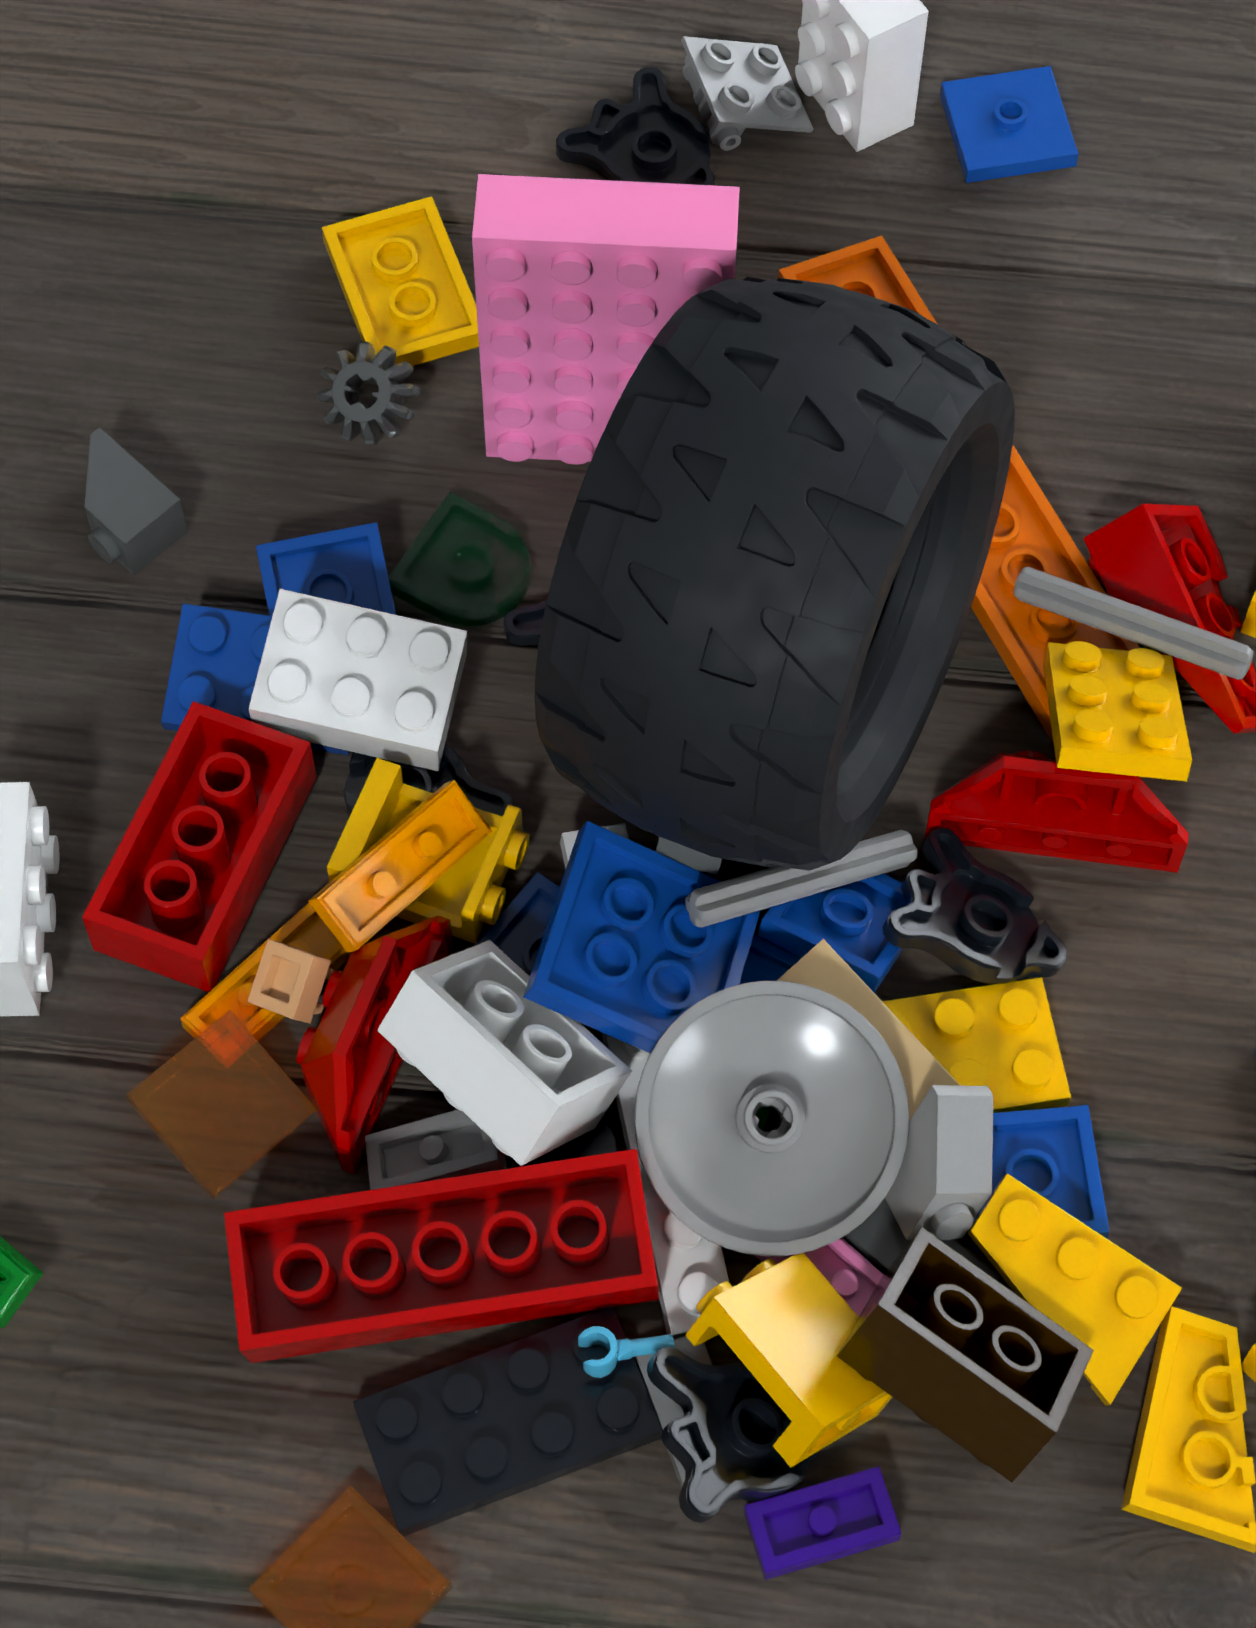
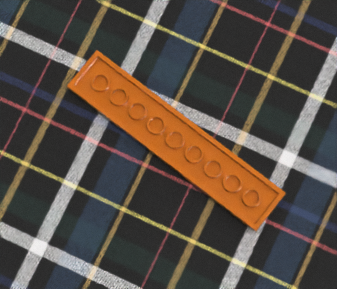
[777,235,1140,745]

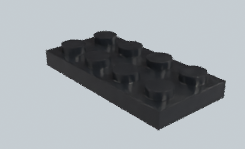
[353,1307,663,1538]

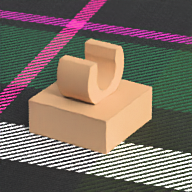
[247,939,334,1024]

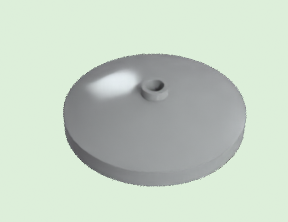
[634,981,909,1256]

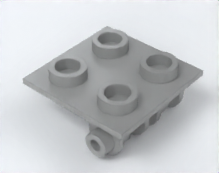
[681,36,814,151]

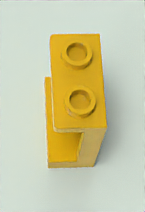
[327,758,530,944]
[685,1253,893,1468]

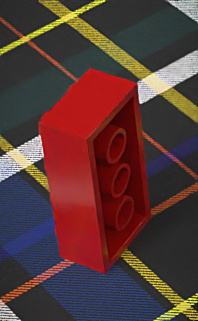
[82,701,317,992]

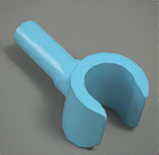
[578,1326,674,1378]

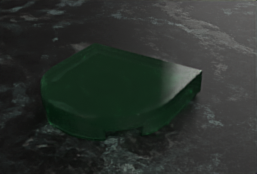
[388,492,531,626]

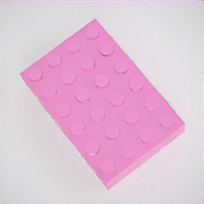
[472,174,740,465]

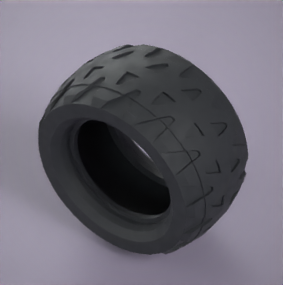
[534,277,1015,871]

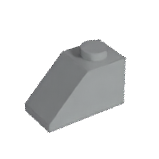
[885,1085,993,1240]

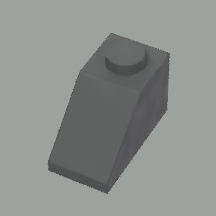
[84,427,188,576]

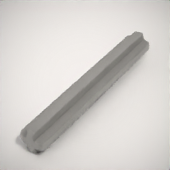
[1013,567,1254,680]
[685,830,918,928]

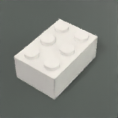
[795,0,929,152]
[249,589,467,771]
[0,782,60,1017]
[377,940,632,1166]

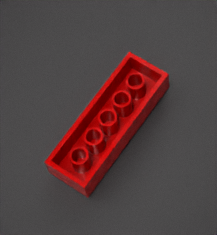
[224,1149,660,1363]

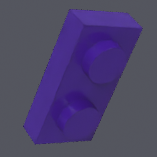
[743,1466,902,1580]

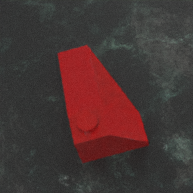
[1083,503,1256,734]

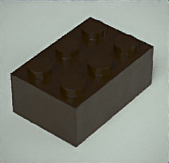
[837,1227,1094,1482]

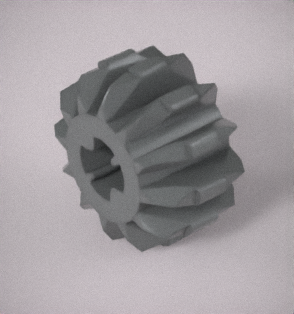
[316,341,420,445]

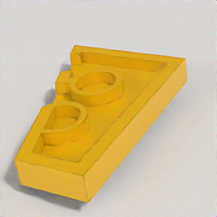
[968,1173,1182,1406]
[1121,1306,1256,1553]

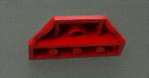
[924,751,1189,873]
[296,915,453,1175]

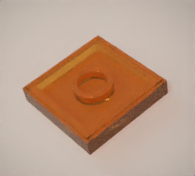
[126,1010,317,1199]
[248,1486,452,1628]

